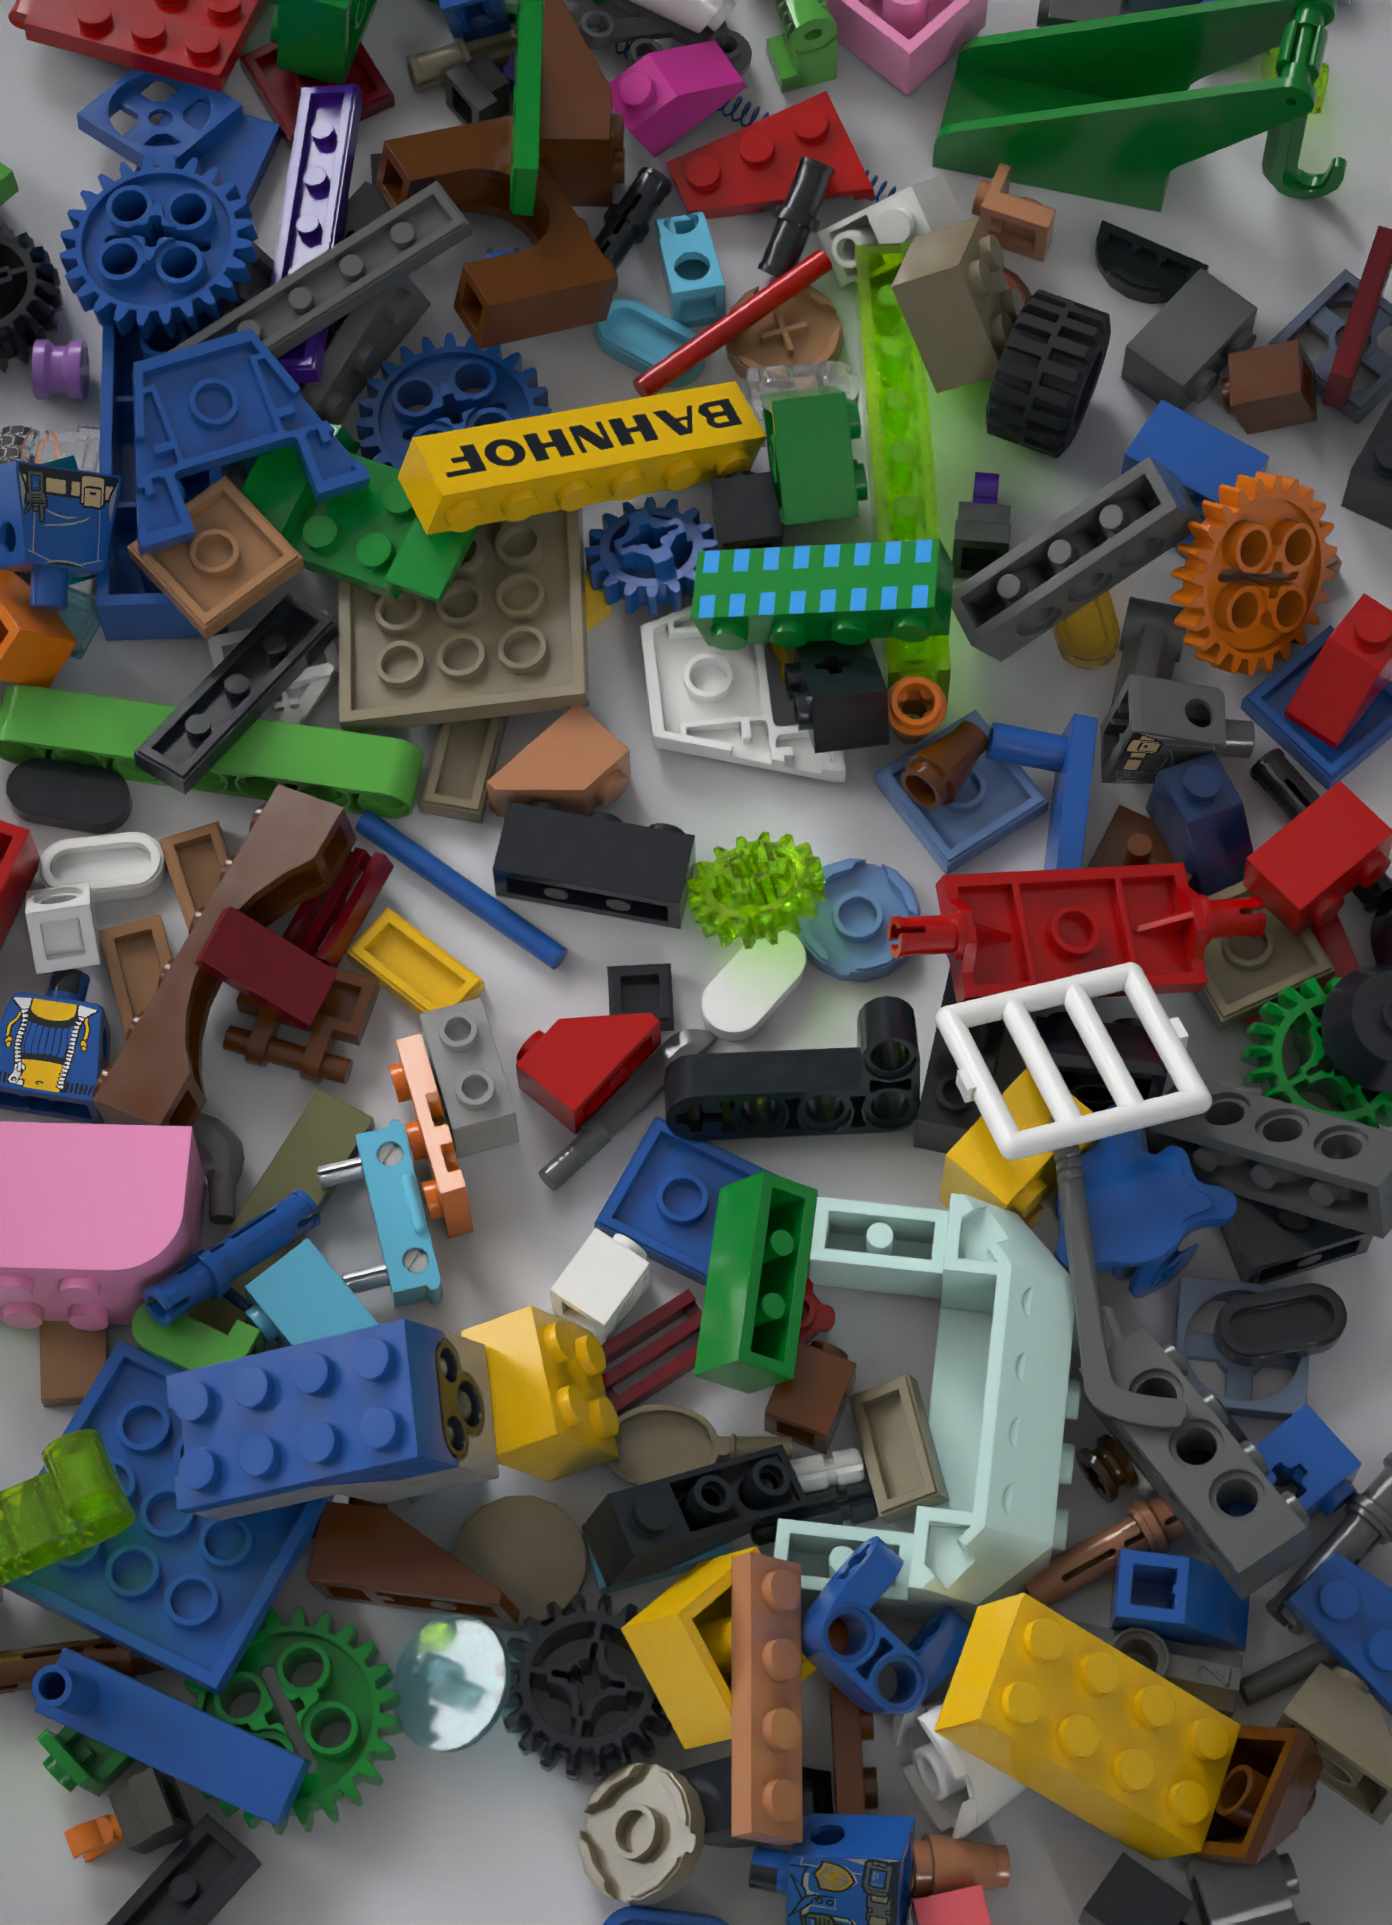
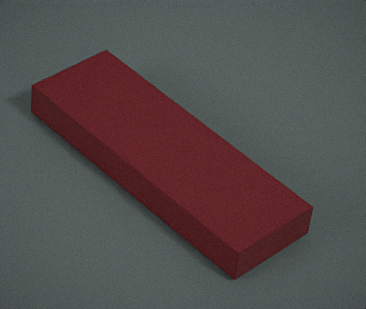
[1322,225,1392,410]

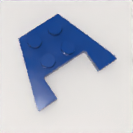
[133,328,371,556]

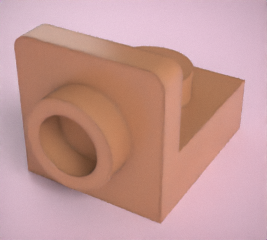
[972,163,1056,262]

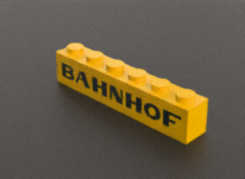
[397,381,766,535]

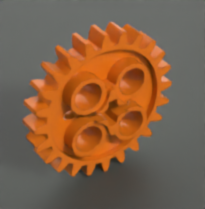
[1170,471,1338,676]

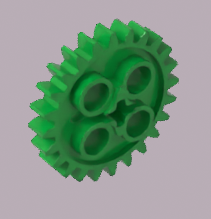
[184,1607,402,1834]

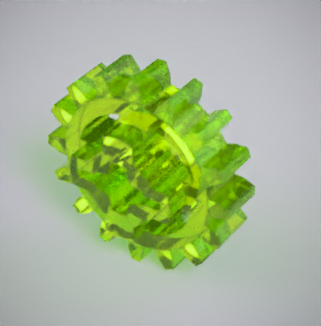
[687,832,827,949]

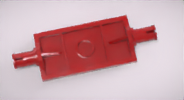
[887,863,1266,1003]

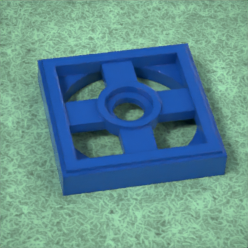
[77,68,243,169]

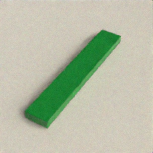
[509,0,543,216]

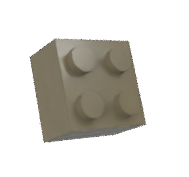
[891,216,1024,393]

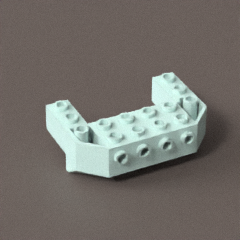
[774,1193,1081,1625]

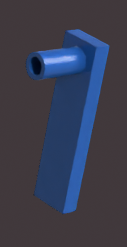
[985,714,1098,870]
[32,1647,312,1827]

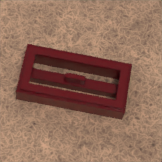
[282,847,394,968]
[601,1289,703,1417]

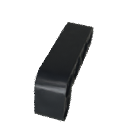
[664,996,920,1141]

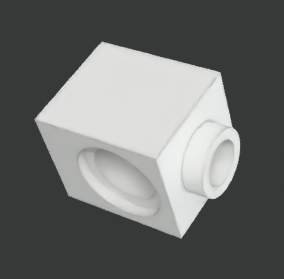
[25,882,100,974]
[550,1228,651,1344]

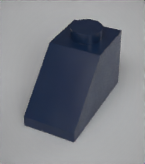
[1145,751,1254,896]

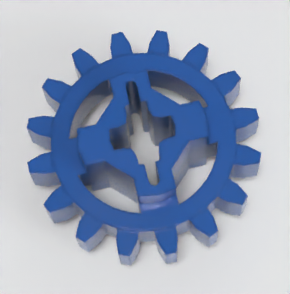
[585,497,718,616]

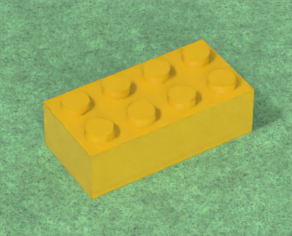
[934,1593,1241,1861]

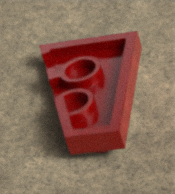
[666,91,875,219]

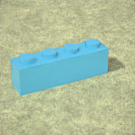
[244,1238,426,1504]

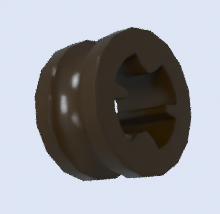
[1076,1434,1139,1503]

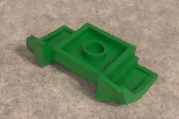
[240,424,482,604]

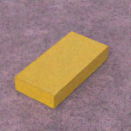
[346,907,485,1015]

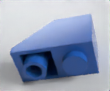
[1109,1549,1250,1652]

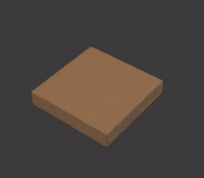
[127,475,304,640]

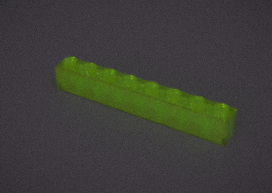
[853,242,951,703]

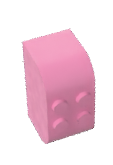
[0,1121,207,1331]

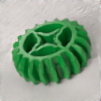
[1240,977,1392,1129]

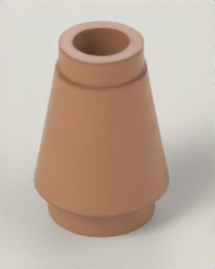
[911,1833,1010,1897]

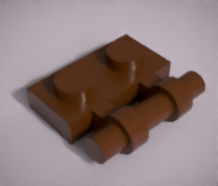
[223,966,380,1084]

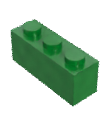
[693,1170,818,1394]

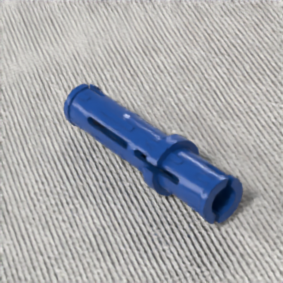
[142,1189,321,1327]

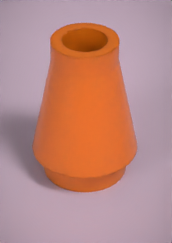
[887,675,947,744]

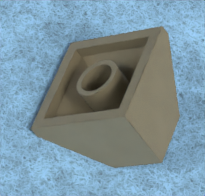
[1275,1662,1392,1825]

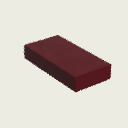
[194,906,338,1030]

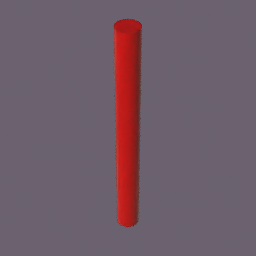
[633,249,832,397]

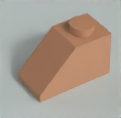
[486,706,631,817]

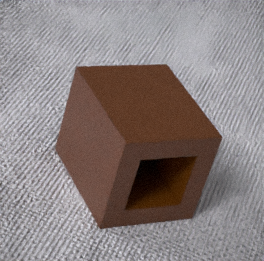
[1221,339,1317,435]
[764,1341,857,1455]

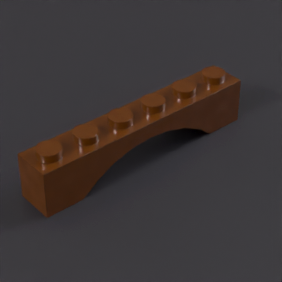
[92,784,357,1126]

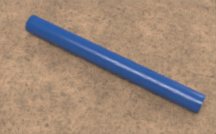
[355,810,568,970]

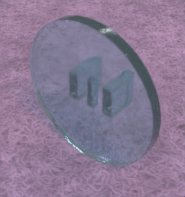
[392,1614,511,1753]

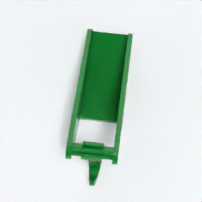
[932,0,1347,212]

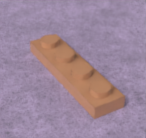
[732,1552,803,1846]

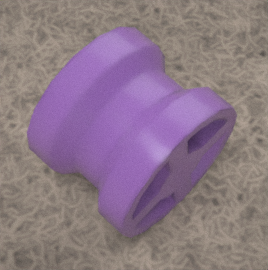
[32,339,90,401]

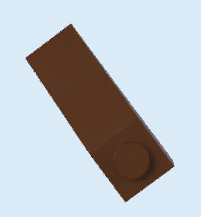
[306,1497,520,1624]

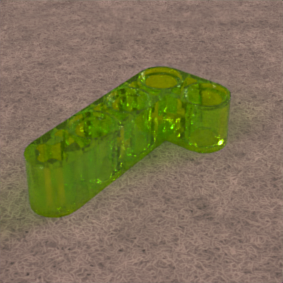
[0,1429,136,1587]

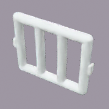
[935,962,1212,1160]

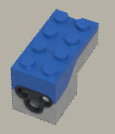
[166,1319,499,1520]

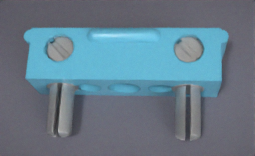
[317,1119,443,1307]

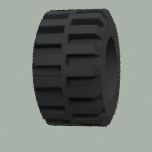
[985,289,1111,458]

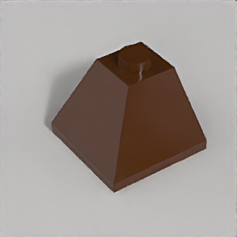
[1179,1725,1324,1865]

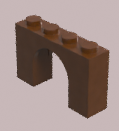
[375,115,618,349]

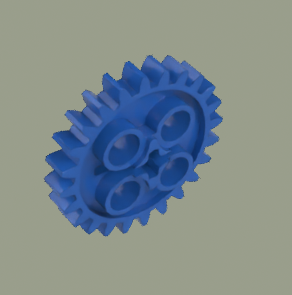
[60,153,258,340]
[356,333,552,469]

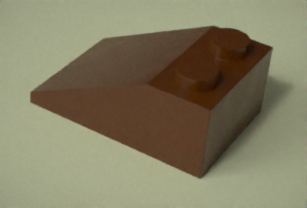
[539,0,626,207]

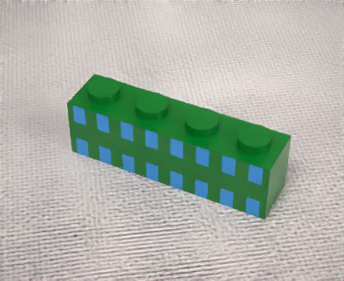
[691,539,955,650]

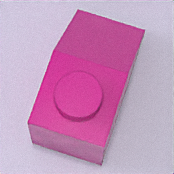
[609,40,748,157]

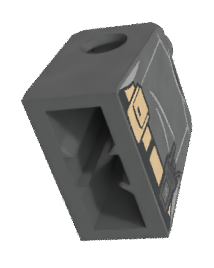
[1100,674,1255,784]

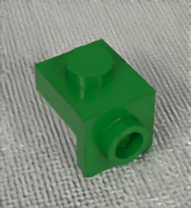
[36,1726,136,1797]

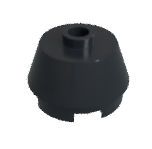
[1321,965,1392,1092]

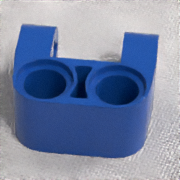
[801,1536,971,1715]

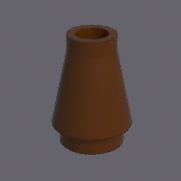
[901,721,989,810]

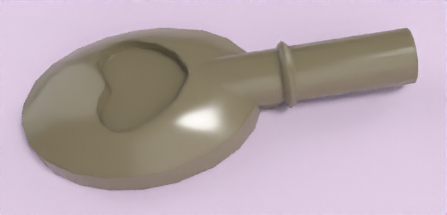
[606,1404,792,1486]

